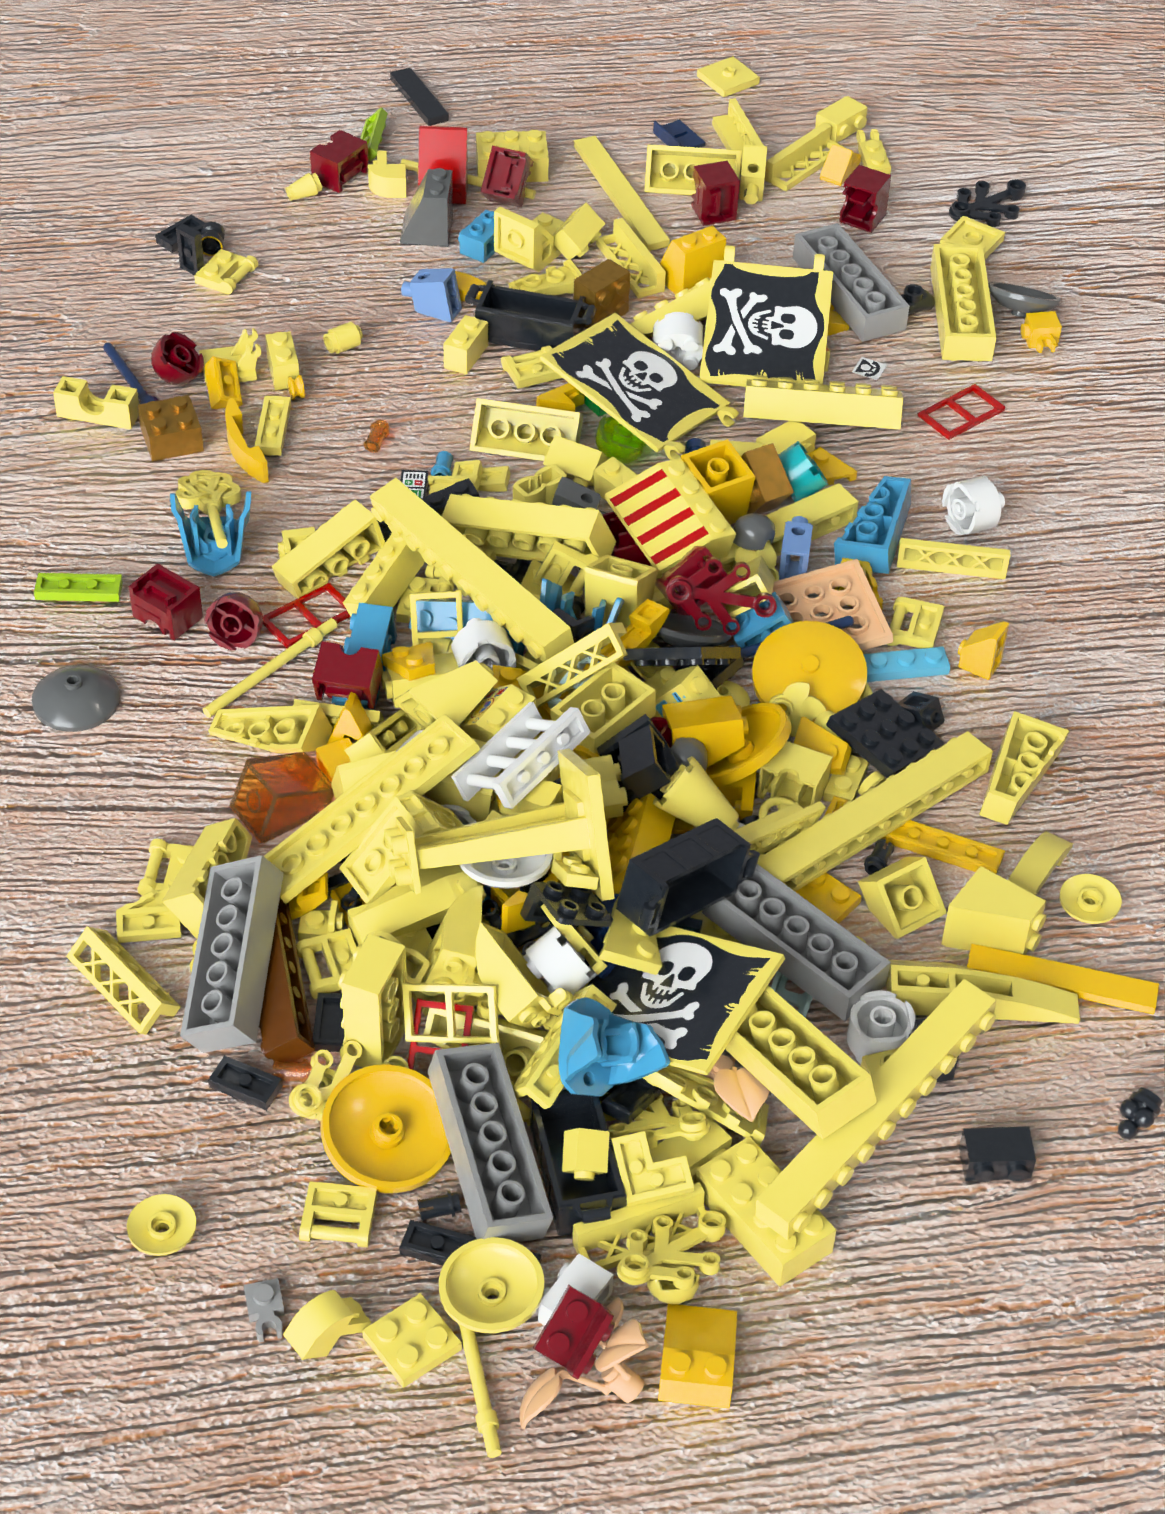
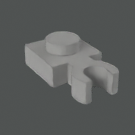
[244,1278,284,1342]

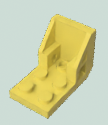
[494,207,564,272]
[339,791,463,905]

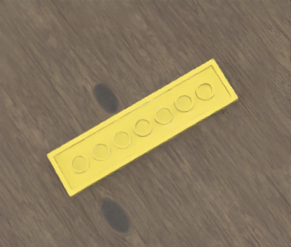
[264,714,480,904]

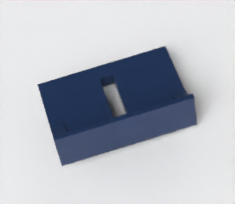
[653,119,706,148]

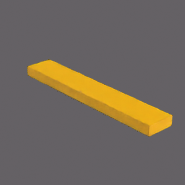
[824,796,1005,874]
[967,944,1159,1014]

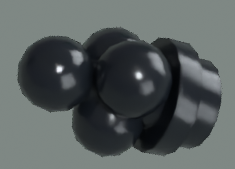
[1117,1087,1163,1140]

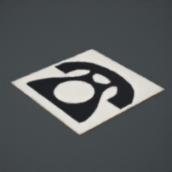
[852,357,887,381]

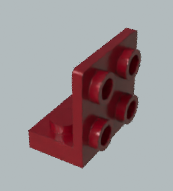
[533,1285,615,1380]

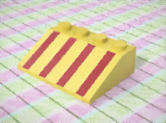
[604,458,736,575]

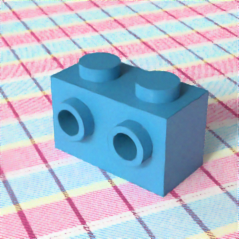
[458,210,495,263]
[728,592,794,648]

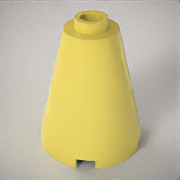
[653,756,740,831]

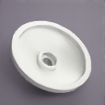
[460,853,552,889]

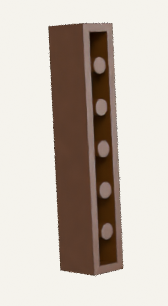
[259,899,315,1068]

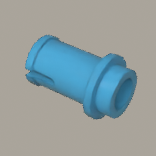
[431,451,454,476]

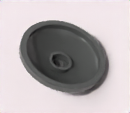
[988,282,1061,317]
[656,612,731,647]
[32,665,120,732]

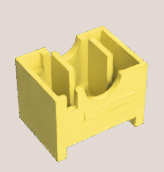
[757,741,832,808]

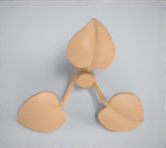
[706,1055,770,1122]
[519,1297,649,1429]

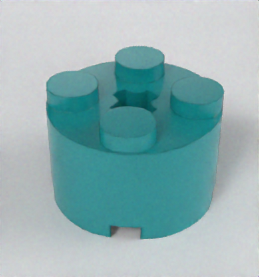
[778,441,828,502]

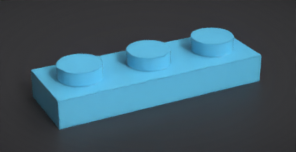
[863,647,950,682]

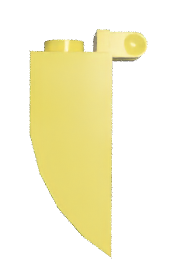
[422,885,485,998]
[475,922,573,1029]

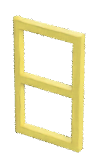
[410,589,463,646]
[402,983,500,1044]

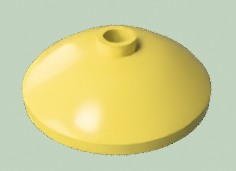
[439,1237,544,1333]

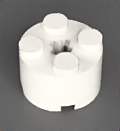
[653,312,704,370]
[942,475,1005,535]
[451,618,516,669]
[523,926,597,995]
[847,990,916,1064]

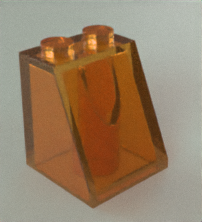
[229,752,334,844]

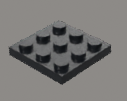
[623,647,741,666]
[826,689,945,778]

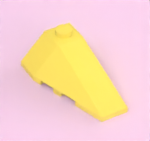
[208,704,333,753]
[352,865,486,943]

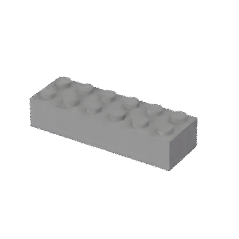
[793,223,910,342]
[180,855,284,1053]
[702,864,891,1021]
[427,1043,553,1242]

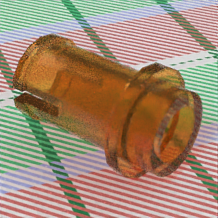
[364,419,390,453]
[272,1059,312,1084]

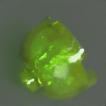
[595,414,647,464]

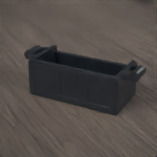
[465,280,597,351]
[616,818,760,936]
[530,1086,626,1236]

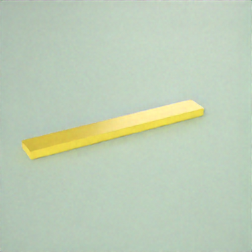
[574,136,670,251]

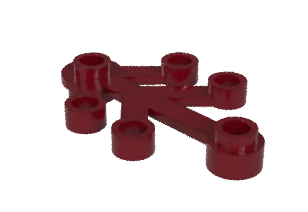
[666,557,777,636]

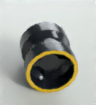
[201,222,225,256]

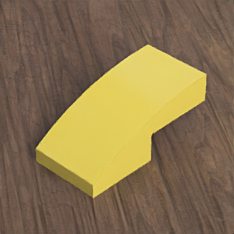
[452,460,511,492]

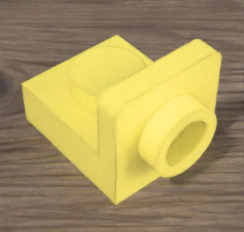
[277,527,315,558]
[298,900,344,941]

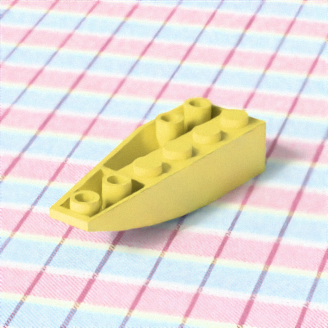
[630,277,712,338]
[886,959,1080,1024]

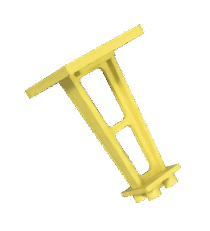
[384,748,615,901]

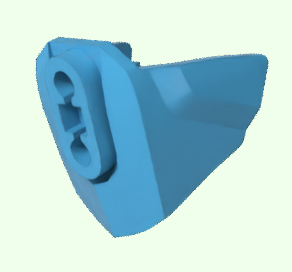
[170,491,251,577]
[540,578,624,649]
[558,997,670,1097]

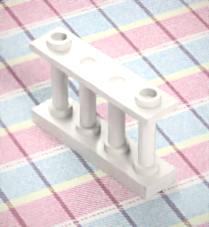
[451,702,591,809]

